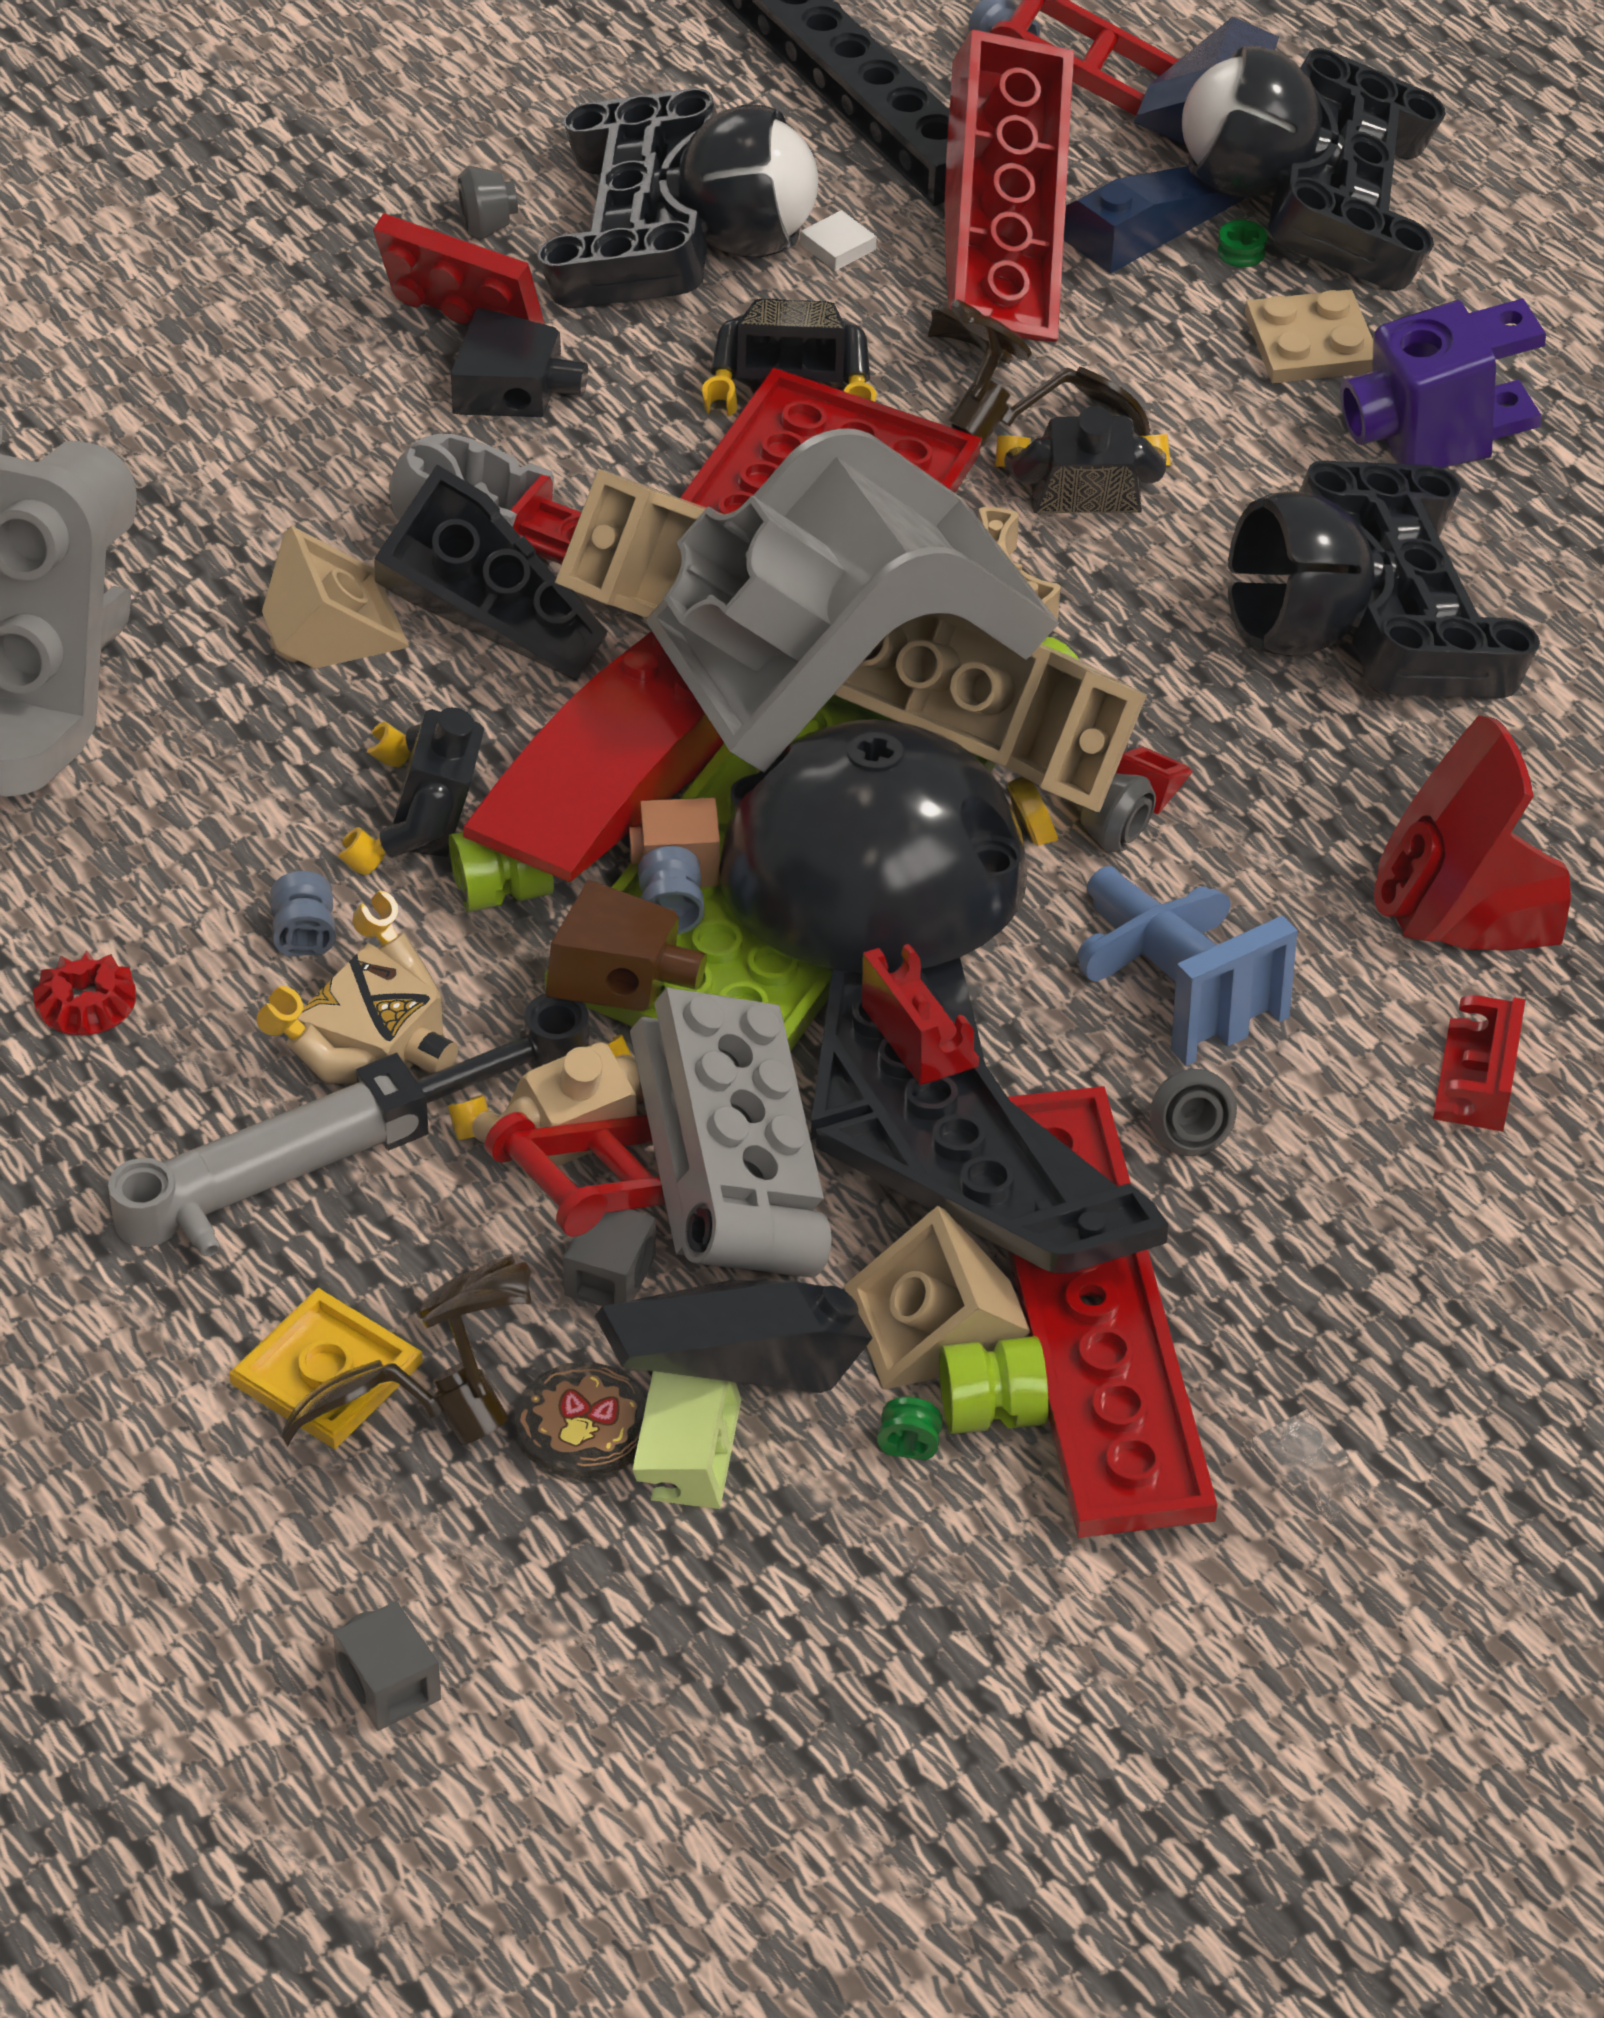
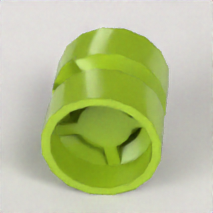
[449,832,554,912]
[939,1336,1048,1434]

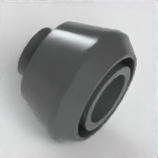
[458,166,518,239]
[1077,773,1156,853]
[1150,1069,1237,1156]

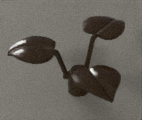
[928,299,1150,447]
[282,1254,531,1447]

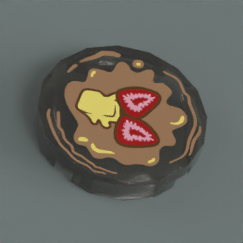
[515,1362,647,1484]

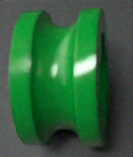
[1217,220,1267,268]
[877,1397,943,1460]

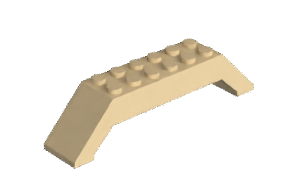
[555,469,1147,812]

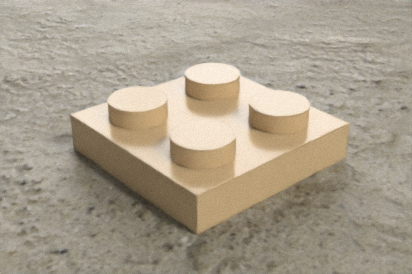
[1245,289,1373,384]

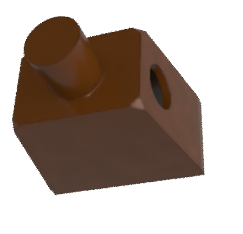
[545,880,707,1011]

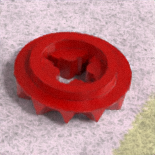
[33,950,137,1035]

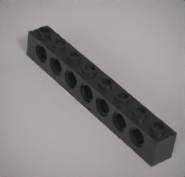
[720,0,949,206]

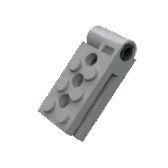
[630,988,832,1278]

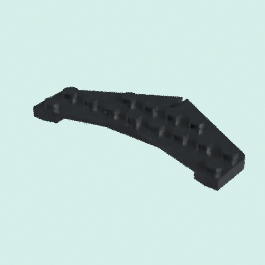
[811,958,1168,1273]

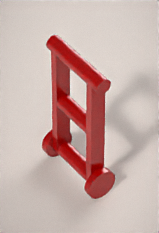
[989,0,1181,116]
[484,1112,665,1237]

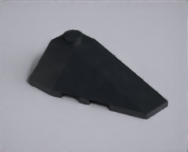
[374,465,608,681]
[595,1280,873,1393]

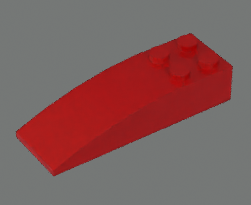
[945,29,1074,342]
[463,631,724,882]

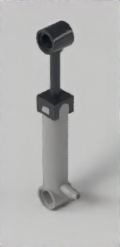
[108,994,590,1256]

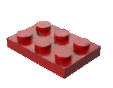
[373,213,545,324]

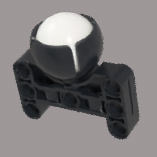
[1182,46,1446,291]
[538,88,818,308]

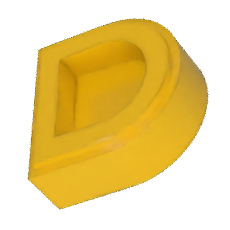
[1006,776,1059,846]

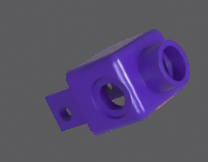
[1340,298,1546,468]

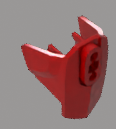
[1374,716,1571,951]

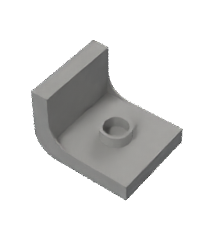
[645,429,1059,772]

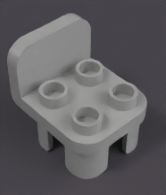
[0,425,137,797]

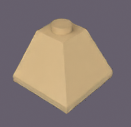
[262,525,409,669]
[844,1206,1031,1390]

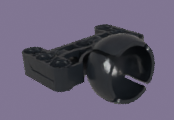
[1228,460,1540,698]

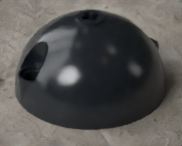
[720,719,1027,973]

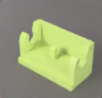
[632,1371,741,1509]

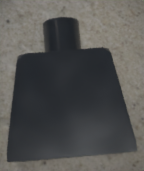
[451,307,588,417]

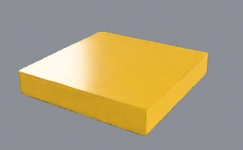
[229,1288,423,1449]

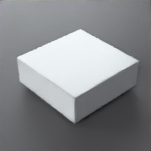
[800,210,877,271]

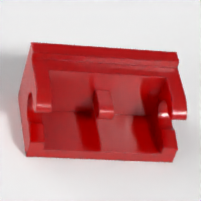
[862,944,979,1085]
[1433,995,1526,1132]

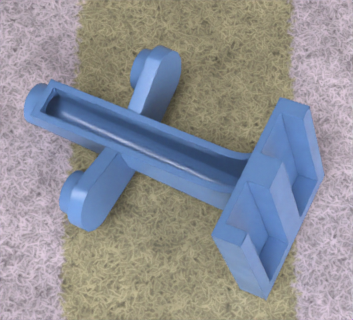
[1077,866,1298,1066]

